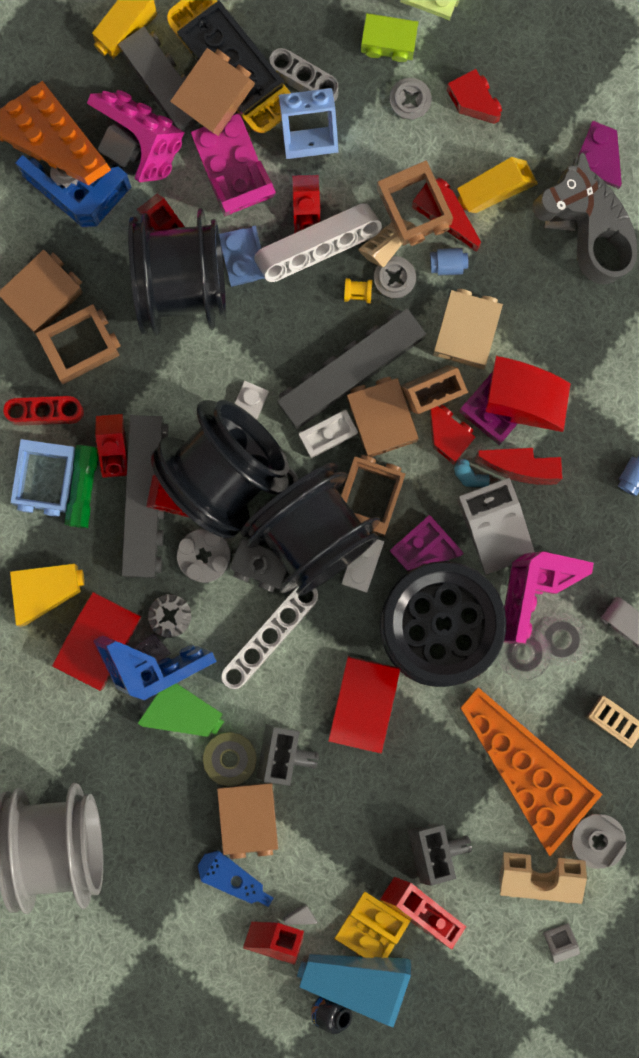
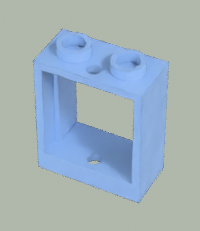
[279,88,339,159]
[11,439,75,517]

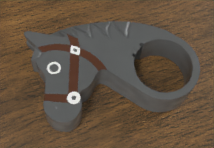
[533,153,637,284]

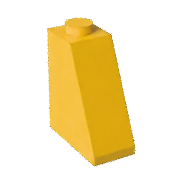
[92,0,157,59]
[457,157,538,213]
[10,564,84,627]

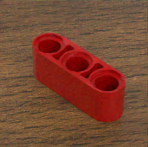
[3,396,84,426]

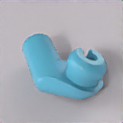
[454,459,490,488]

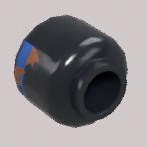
[311,997,352,1034]

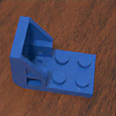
[16,155,132,227]
[93,635,217,700]

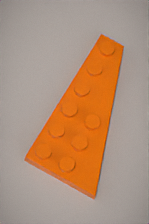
[0,81,111,185]
[460,687,602,856]

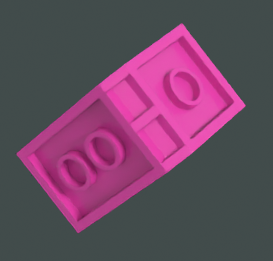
[191,113,276,217]
[504,551,594,644]

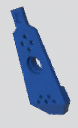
[198,850,274,907]

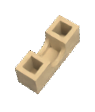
[500,852,587,904]

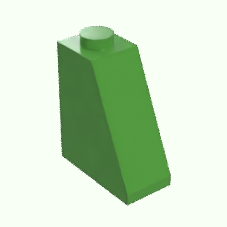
[138,683,225,737]

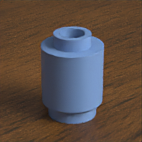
[430,248,468,276]
[618,455,639,497]

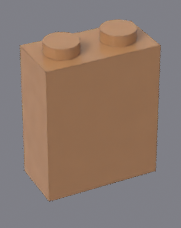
[170,48,255,136]
[0,250,83,334]
[400,365,468,414]
[347,377,419,457]
[217,783,279,859]

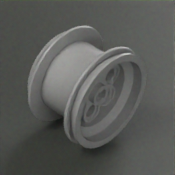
[0,782,103,914]

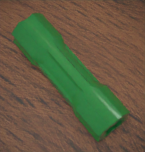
[64,445,99,528]

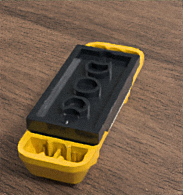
[167,0,291,133]

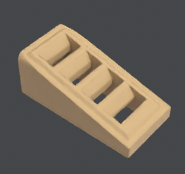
[359,219,416,267]
[586,695,639,749]

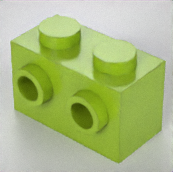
[361,13,419,62]

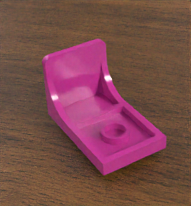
[87,90,184,182]

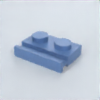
[220,226,265,287]

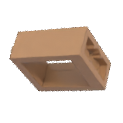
[377,160,453,246]
[36,304,121,384]
[341,455,406,537]

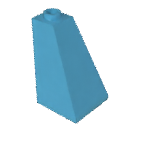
[297,954,411,1027]

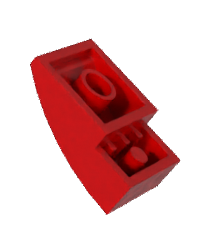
[485,356,570,432]
[475,448,563,485]
[52,592,141,691]
[329,656,401,754]

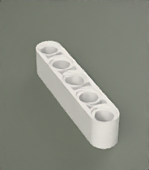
[254,204,382,282]
[222,586,318,689]

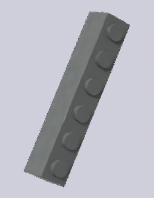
[277,308,426,430]
[122,415,169,579]

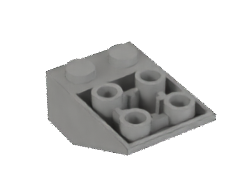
[457,478,535,575]

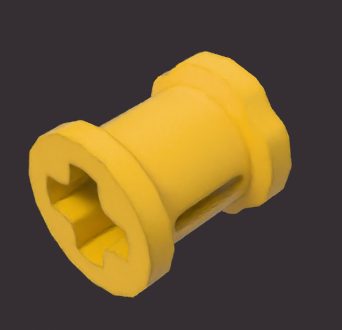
[344,278,372,303]

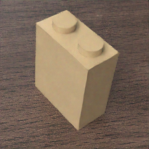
[433,289,503,370]

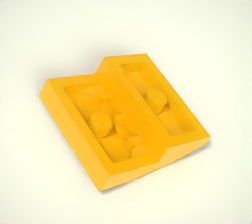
[334,891,411,958]

